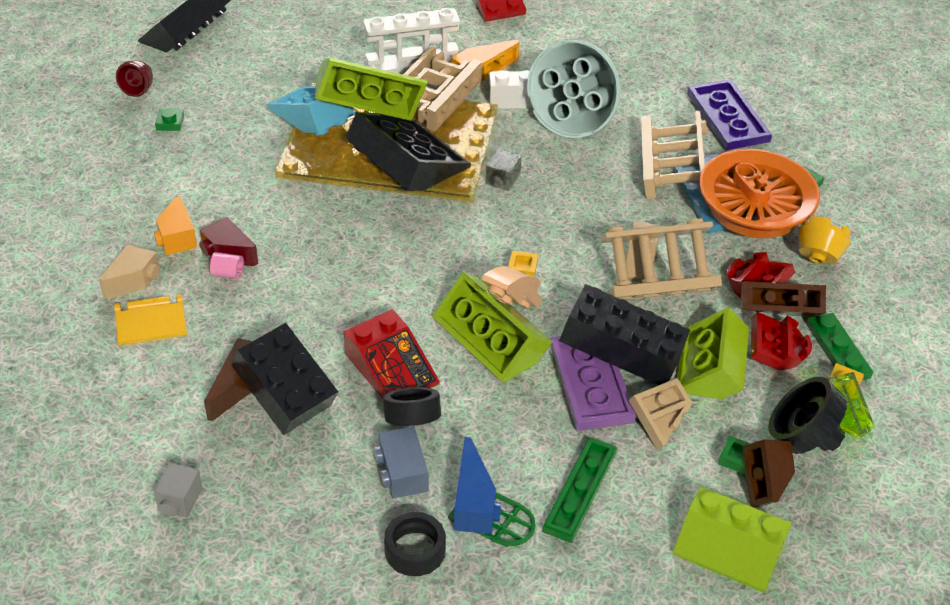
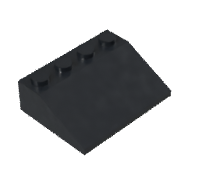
[346,112,472,191]

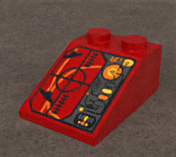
[343,309,440,399]

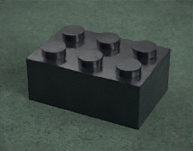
[231,323,339,435]

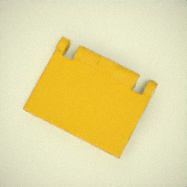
[114,294,187,346]

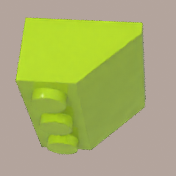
[677,307,749,399]
[672,486,792,593]

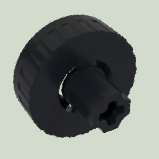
[768,377,847,454]

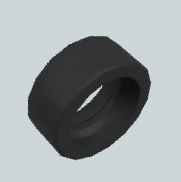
[383,387,441,426]
[384,512,446,576]

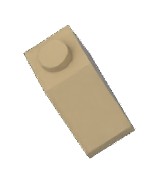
[626,221,661,282]
[99,244,160,299]

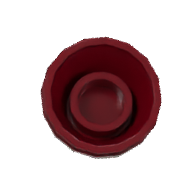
[115,60,153,97]

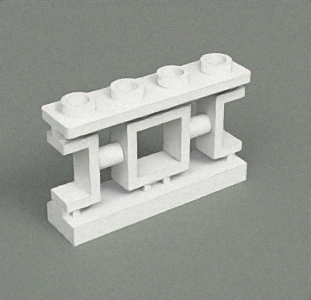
[364,8,460,74]

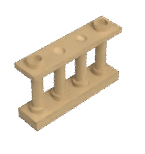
[641,111,707,199]
[600,219,722,300]

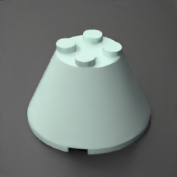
[527,40,621,138]

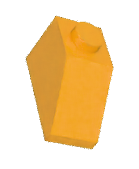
[154,196,197,255]

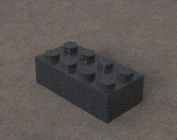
[559,284,690,385]

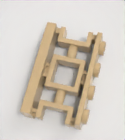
[403,46,482,131]

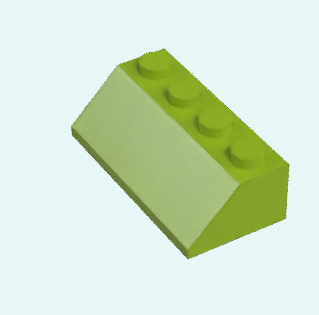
[315,57,427,121]
[432,272,553,382]

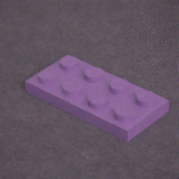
[550,336,636,431]

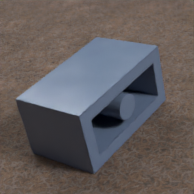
[374,426,429,499]

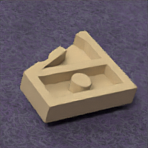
[628,378,692,450]

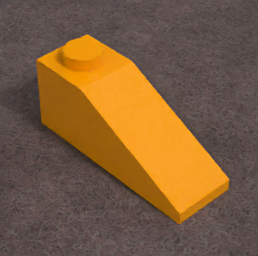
[451,40,520,82]

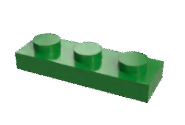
[806,313,873,380]

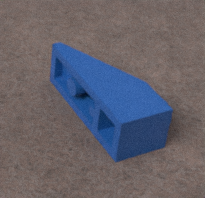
[454,437,501,534]

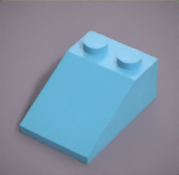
[267,86,355,136]

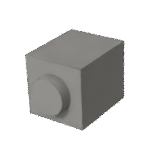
[154,463,203,518]

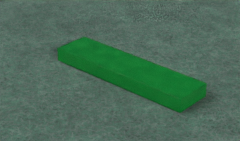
[542,437,617,543]

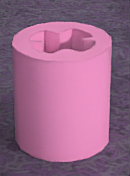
[210,252,244,280]

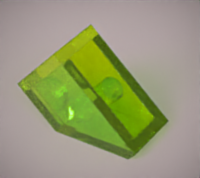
[826,372,875,438]

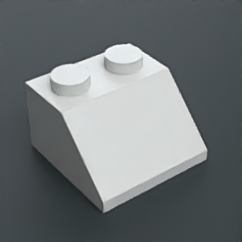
[488,70,533,108]

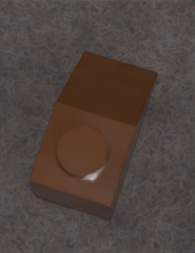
[742,439,795,508]

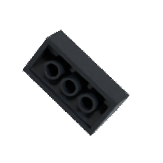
[138,0,231,53]

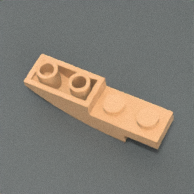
[481,266,543,309]

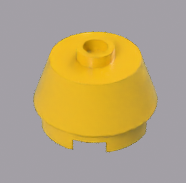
[798,216,851,264]

